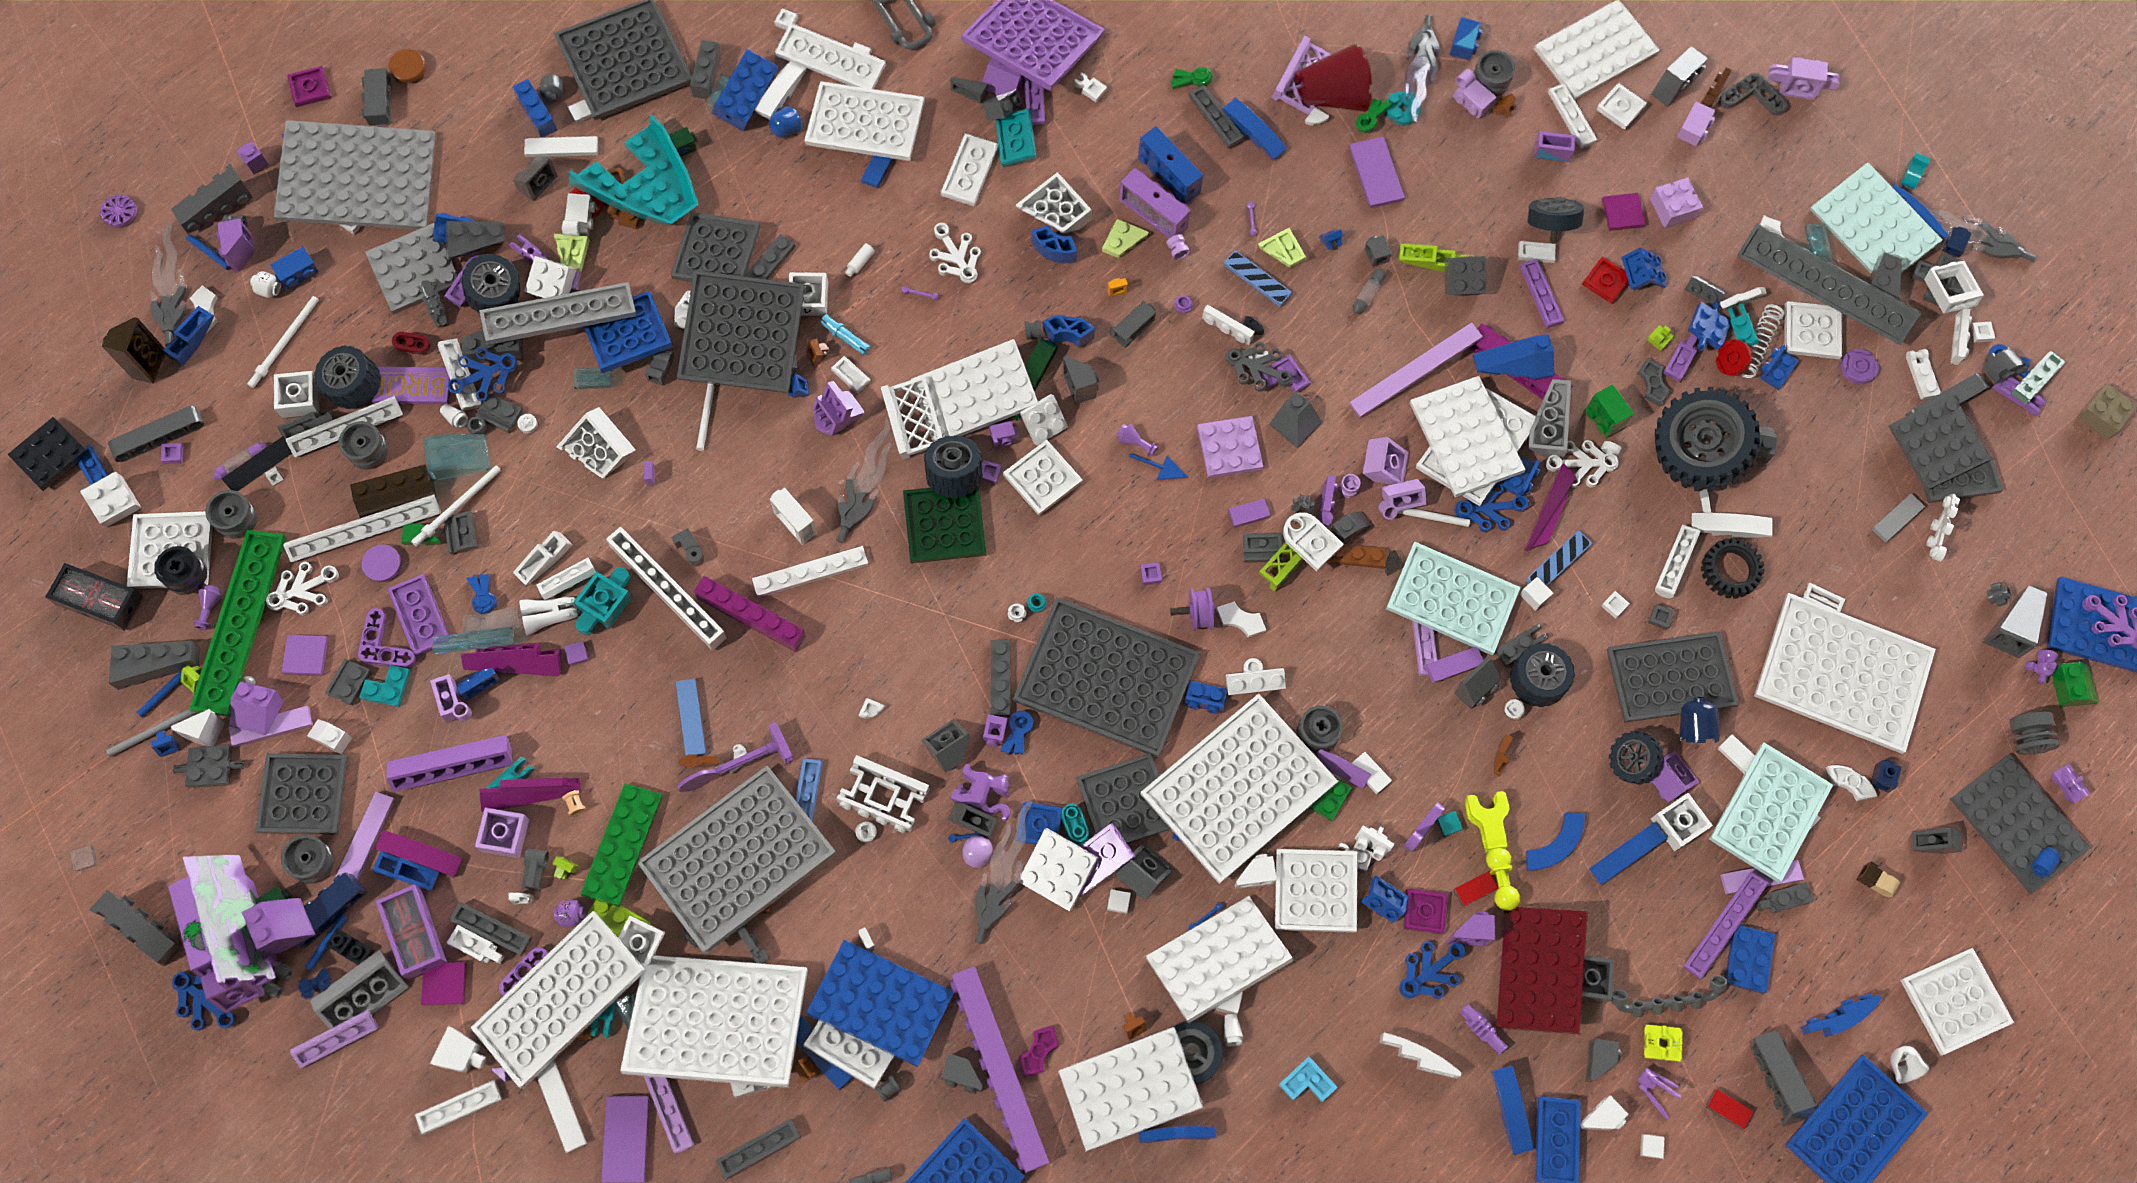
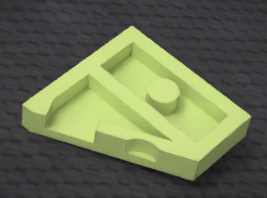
[1102,219,1149,258]
[1258,228,1306,268]
[554,234,590,272]

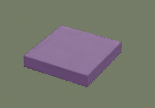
[282,635,329,676]

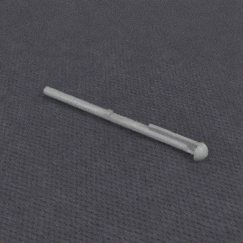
[106,676,256,757]

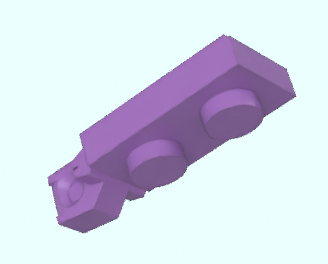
[1663,334,1697,382]

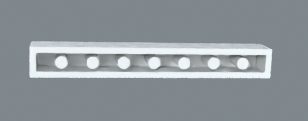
[606,527,727,651]

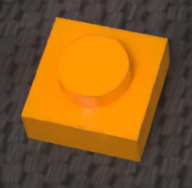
[1107,278,1128,297]

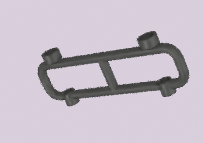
[872,0,936,50]

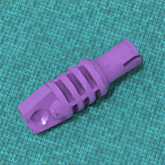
[1460,1005,1508,1055]

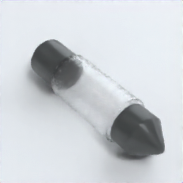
[1353,269,1386,314]

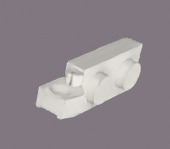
[447,925,505,964]

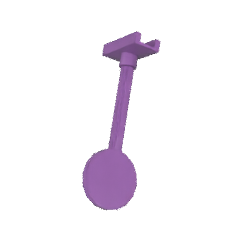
[677,722,793,792]

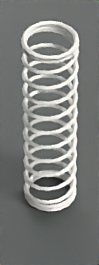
[1741,304,1784,378]

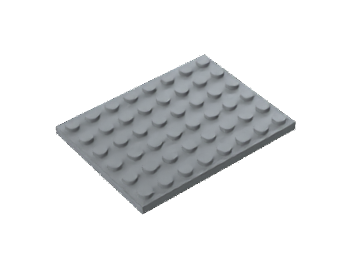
[274,120,436,230]
[637,765,837,954]

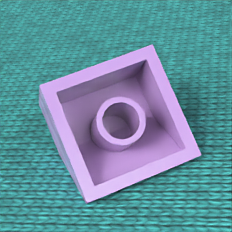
[1363,437,1409,485]

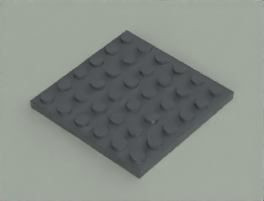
[554,0,692,120]
[677,270,805,394]

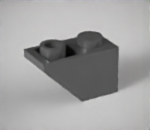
[982,89,1022,120]
[941,1054,982,1094]

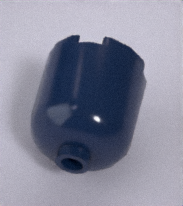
[1679,697,1720,743]

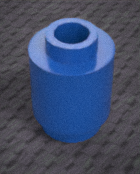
[2031,847,2061,877]

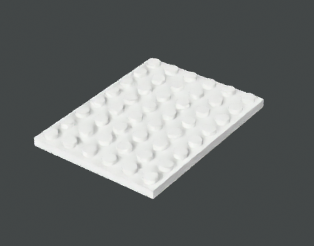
[1754,593,1935,754]
[1140,694,1338,884]
[620,955,808,1087]

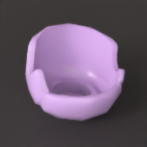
[962,835,993,868]

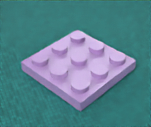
[1197,416,1263,478]

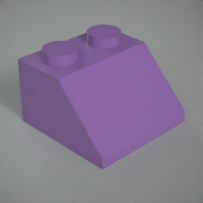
[982,58,1025,96]
[229,682,284,735]
[1651,750,1699,803]
[1446,911,1495,946]

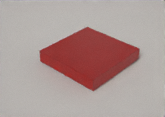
[1581,256,1629,304]

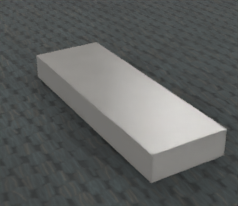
[1871,493,1925,543]

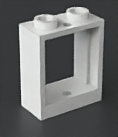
[1924,261,1983,314]
[770,488,817,545]

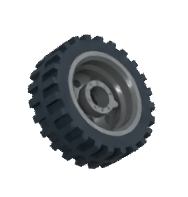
[1655,387,1760,492]

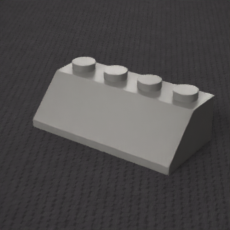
[310,949,409,1029]

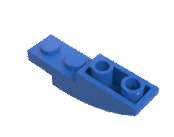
[1801,993,1881,1037]

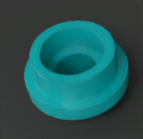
[1027,593,1046,612]

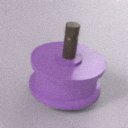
[1170,587,1215,631]

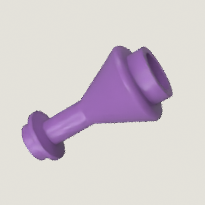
[1116,424,1158,456]
[194,585,223,630]

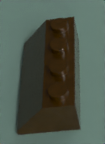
[102,317,166,384]
[350,464,439,518]

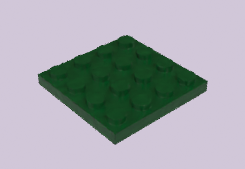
[903,487,986,564]

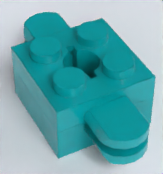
[573,567,632,635]

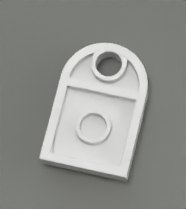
[1283,513,1344,572]

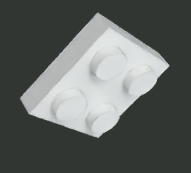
[1596,83,1647,130]
[1020,394,1068,445]

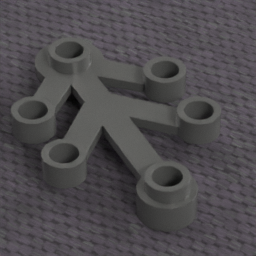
[1226,342,1292,392]

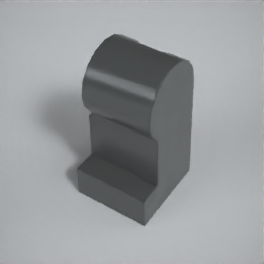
[645,350,674,386]
[671,528,704,566]

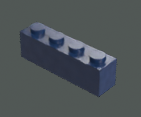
[296,872,367,949]

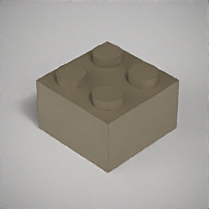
[2077,383,2137,439]

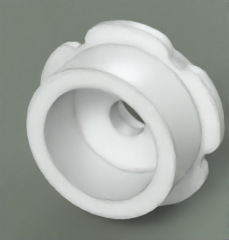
[1008,604,1027,622]

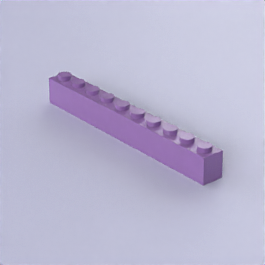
[950,966,1049,1173]

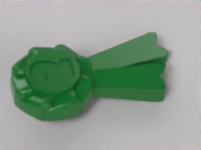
[1170,67,1213,89]
[1355,98,1393,133]

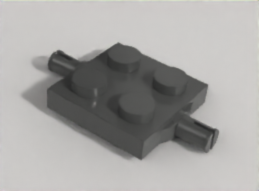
[173,745,245,788]

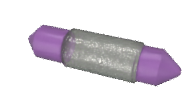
[213,442,267,480]

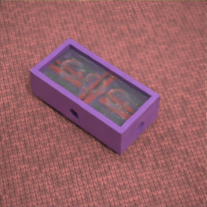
[1119,168,1190,238]
[376,884,447,980]

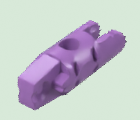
[509,234,548,264]

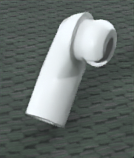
[729,744,747,774]

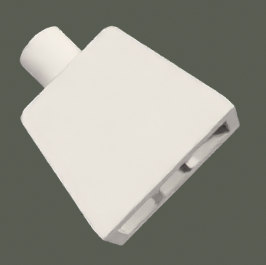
[430,1026,486,1073]

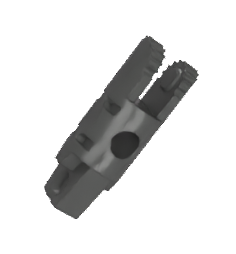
[420,280,448,327]

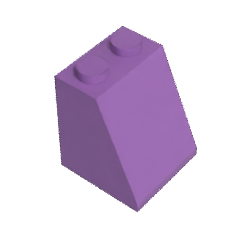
[242,898,315,954]

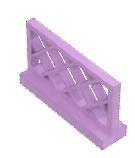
[1271,35,1331,115]

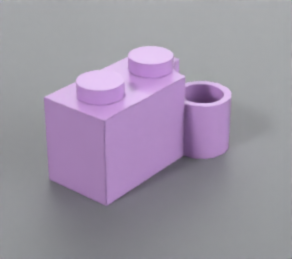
[1453,69,1496,119]
[1378,479,1426,520]
[430,674,472,722]

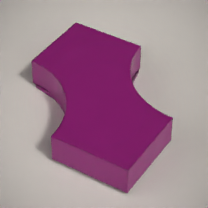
[1019,1026,1059,1077]

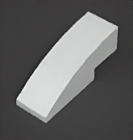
[513,531,573,585]

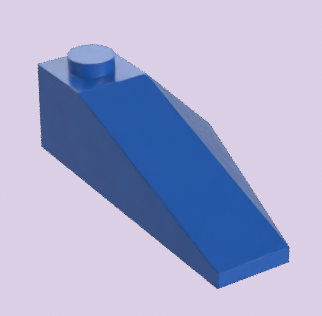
[1473,334,1554,380]

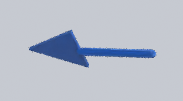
[1129,453,1188,480]

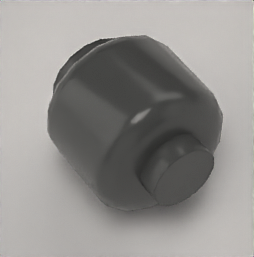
[540,74,564,101]

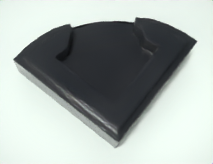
[1244,316,1264,335]

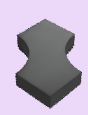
[1637,358,1670,407]

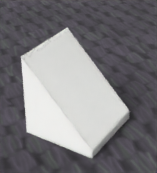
[265,467,283,486]

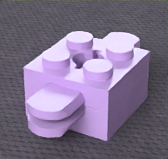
[1768,57,1839,100]

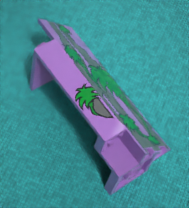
[168,855,278,1013]

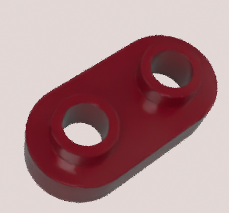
[392,331,430,355]

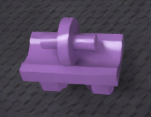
[2051,764,2090,804]

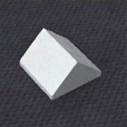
[171,709,225,747]
[618,916,665,970]

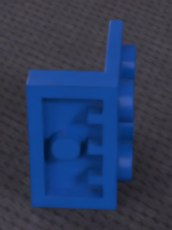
[1621,247,1667,290]

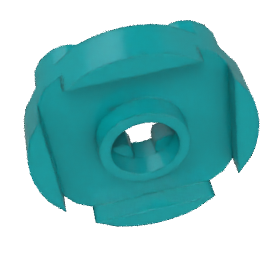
[1385,91,1421,126]

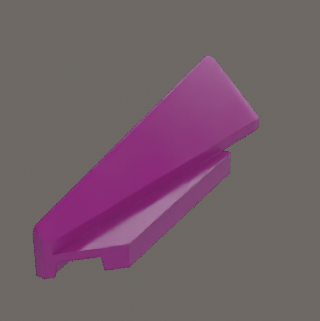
[1525,463,1576,551]
[461,643,561,676]
[479,778,581,812]

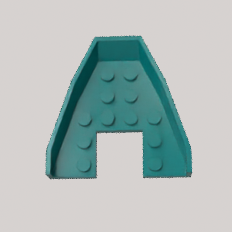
[569,115,699,224]

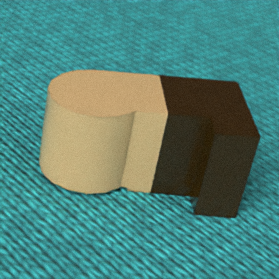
[1856,861,1900,898]

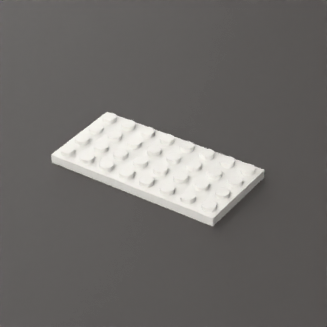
[471,911,646,1089]

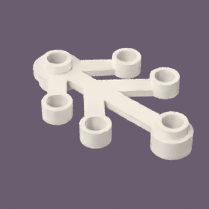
[929,223,981,283]
[1546,440,1618,488]
[1926,494,1960,562]
[266,562,339,616]

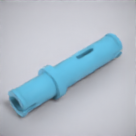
[820,314,871,356]

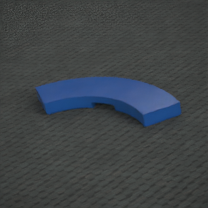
[1526,813,1585,871]

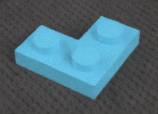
[1279,1056,1337,1102]

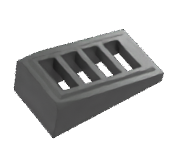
[950,77,988,104]

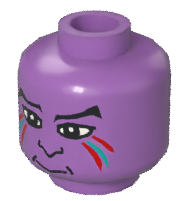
[554,900,586,927]

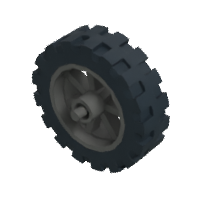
[1609,731,1664,785]

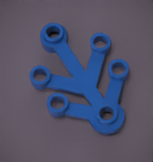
[447,348,517,401]
[1454,483,1528,533]
[1399,941,1465,999]
[172,971,236,1031]

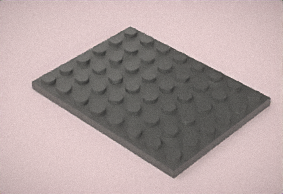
[1013,597,1200,758]

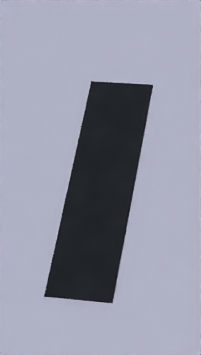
[222,436,292,491]

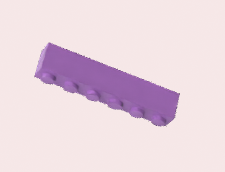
[387,735,512,792]

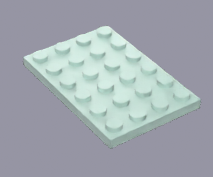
[1810,163,1942,274]
[1386,542,1520,655]
[1709,743,1833,883]

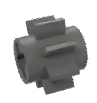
[1291,494,1315,514]
[1987,582,2012,607]

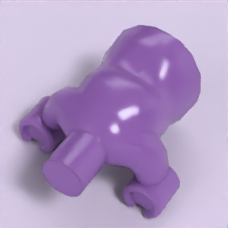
[2025,650,2058,684]

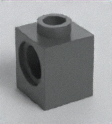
[1364,235,1392,267]

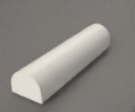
[1655,524,1701,598]

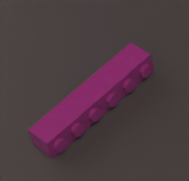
[1469,323,1573,400]
[694,576,806,652]

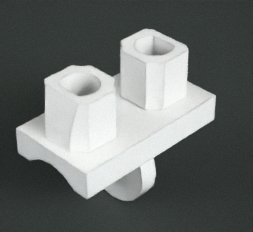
[1354,826,1394,861]

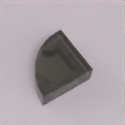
[1385,550,1404,576]

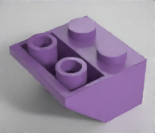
[216,219,255,272]

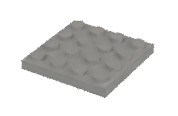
[365,223,458,314]

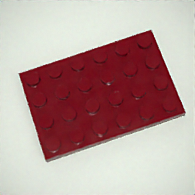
[1496,907,1588,1035]

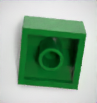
[2052,662,2099,707]

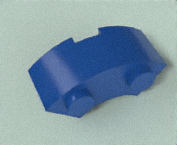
[1031,225,1077,263]
[1043,315,1095,348]

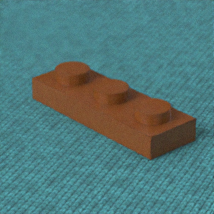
[1328,544,1386,569]

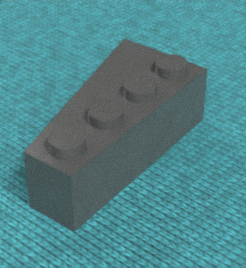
[171,164,253,234]
[109,641,200,690]
[89,890,182,966]
[1750,1030,1816,1127]

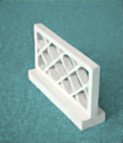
[881,376,943,460]

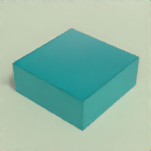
[1436,811,1463,837]

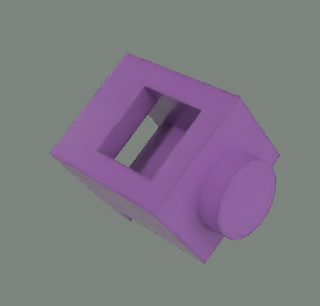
[990,421,1019,450]
[983,714,1007,747]

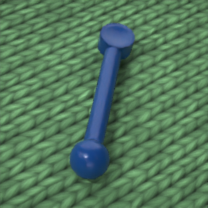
[948,833,986,843]
[1189,903,1223,930]

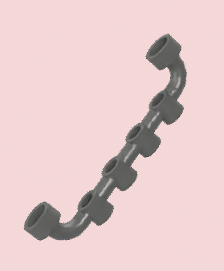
[1611,975,1727,1018]

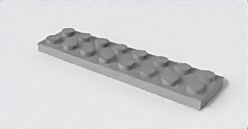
[479,282,636,345]

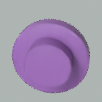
[1174,295,1193,313]

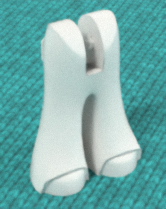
[519,597,578,636]

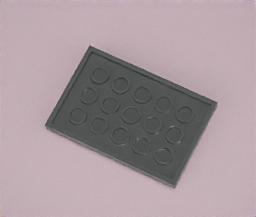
[1606,632,1739,723]
[1950,754,2090,894]

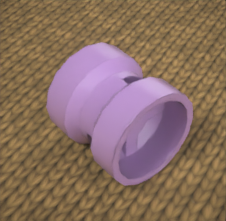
[1167,234,1190,260]
[1339,474,1361,498]

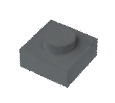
[1648,604,1674,630]

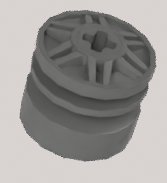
[2009,712,2060,755]

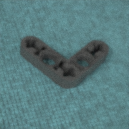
[1719,73,1787,116]

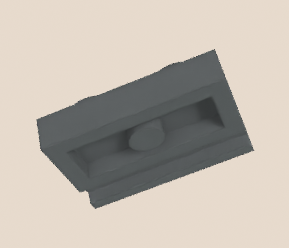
[475,393,523,433]
[444,511,478,555]
[1243,533,1283,563]
[325,659,372,706]

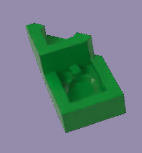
[401,524,440,546]

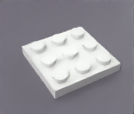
[1785,301,1842,359]
[1003,440,1083,516]
[1018,828,1099,911]

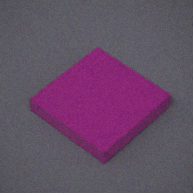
[287,66,331,108]
[1602,193,1646,231]
[1403,888,1447,934]
[421,962,467,1006]

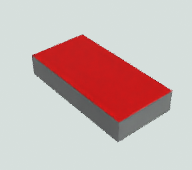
[1453,871,1499,907]
[1705,1089,1753,1130]

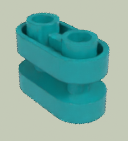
[1061,804,1088,847]

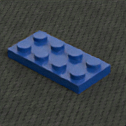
[1535,1096,1580,1183]

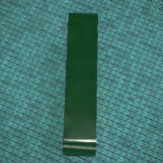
[1010,338,1058,421]

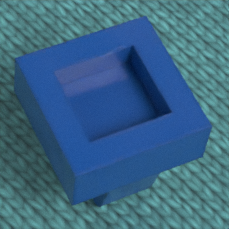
[1319,229,1343,250]
[788,374,809,398]
[151,730,180,757]

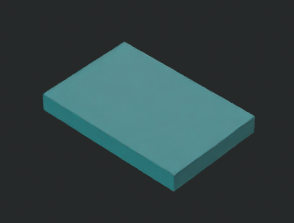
[995,108,1037,167]

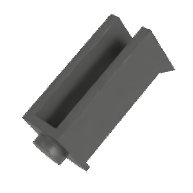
[1110,300,1156,348]

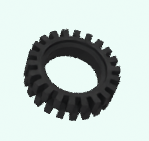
[1701,538,1765,599]

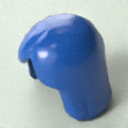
[769,106,802,138]

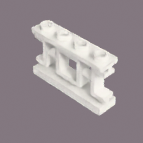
[837,755,930,833]

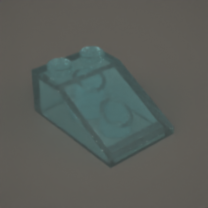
[423,434,490,481]

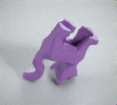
[951,764,1010,821]

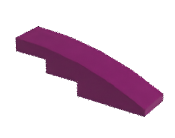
[375,830,462,877]

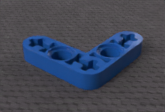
[1139,1126,1217,1143]

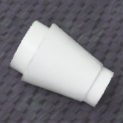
[440,404,468,428]
[1223,1014,1244,1046]

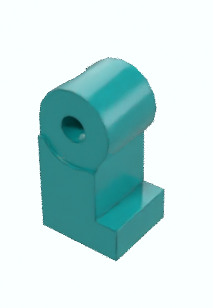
[1900,152,1931,190]

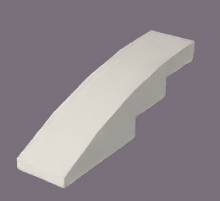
[755,61,807,119]
[1692,513,1772,538]
[1379,1033,1461,1079]

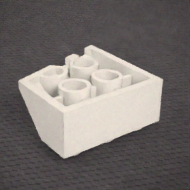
[1015,172,1093,233]
[556,407,636,479]

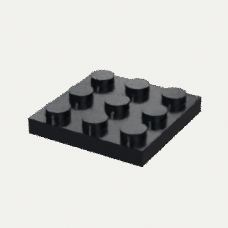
[7,417,89,491]

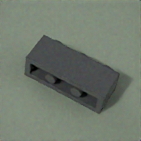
[690,40,722,100]
[362,68,391,126]

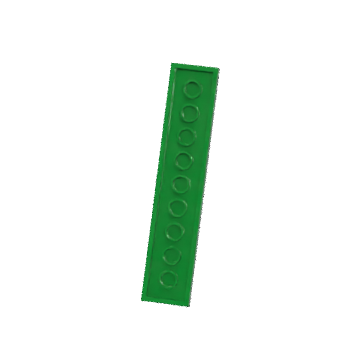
[189,530,286,717]

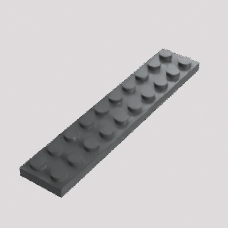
[1737,223,1922,345]

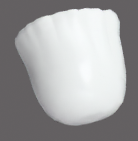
[1890,1046,1929,1084]

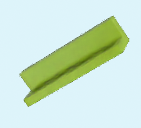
[1259,526,1304,592]

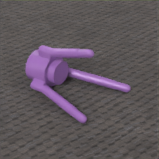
[1637,1068,1681,1120]

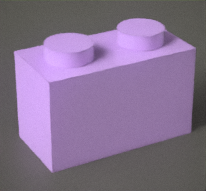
[1677,101,1715,146]

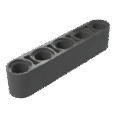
[1906,372,1990,416]
[108,406,204,462]

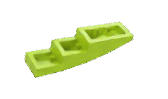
[1399,244,1474,272]

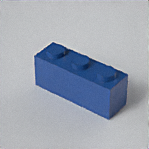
[512,79,557,138]

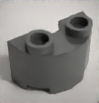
[1982,347,2028,384]

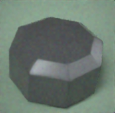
[467,416,487,436]

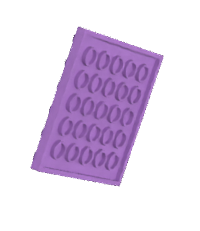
[961,0,1105,91]

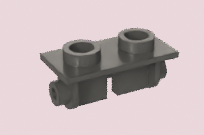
[1684,276,1725,305]

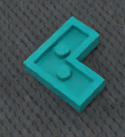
[359,665,411,708]

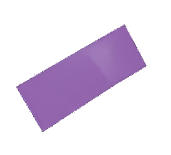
[1316,749,1371,789]

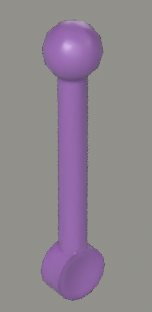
[1247,202,1257,236]
[902,286,939,300]

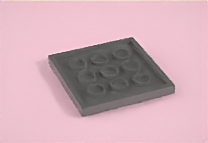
[671,212,761,282]
[1888,395,1991,491]
[255,753,348,835]
[1076,753,1171,844]

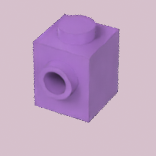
[236,141,269,174]

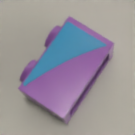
[1534,131,1575,162]

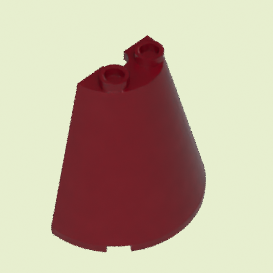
[1294,44,1372,112]

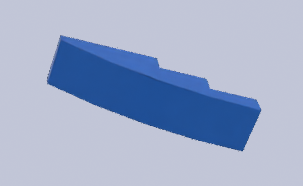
[1222,97,1287,160]
[1892,184,1948,243]
[1589,822,1667,885]
[1491,1066,1534,1155]

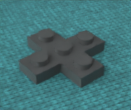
[1911,253,1965,306]

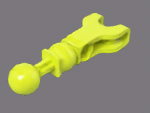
[1465,791,1520,911]

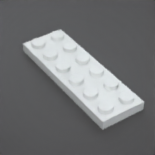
[775,23,886,89]

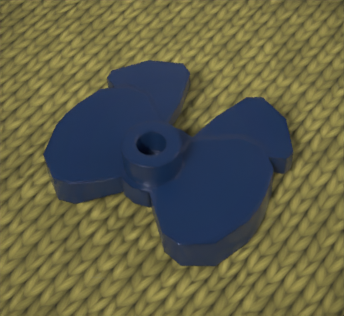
[298,969,331,999]

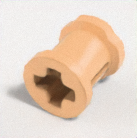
[562,791,586,816]

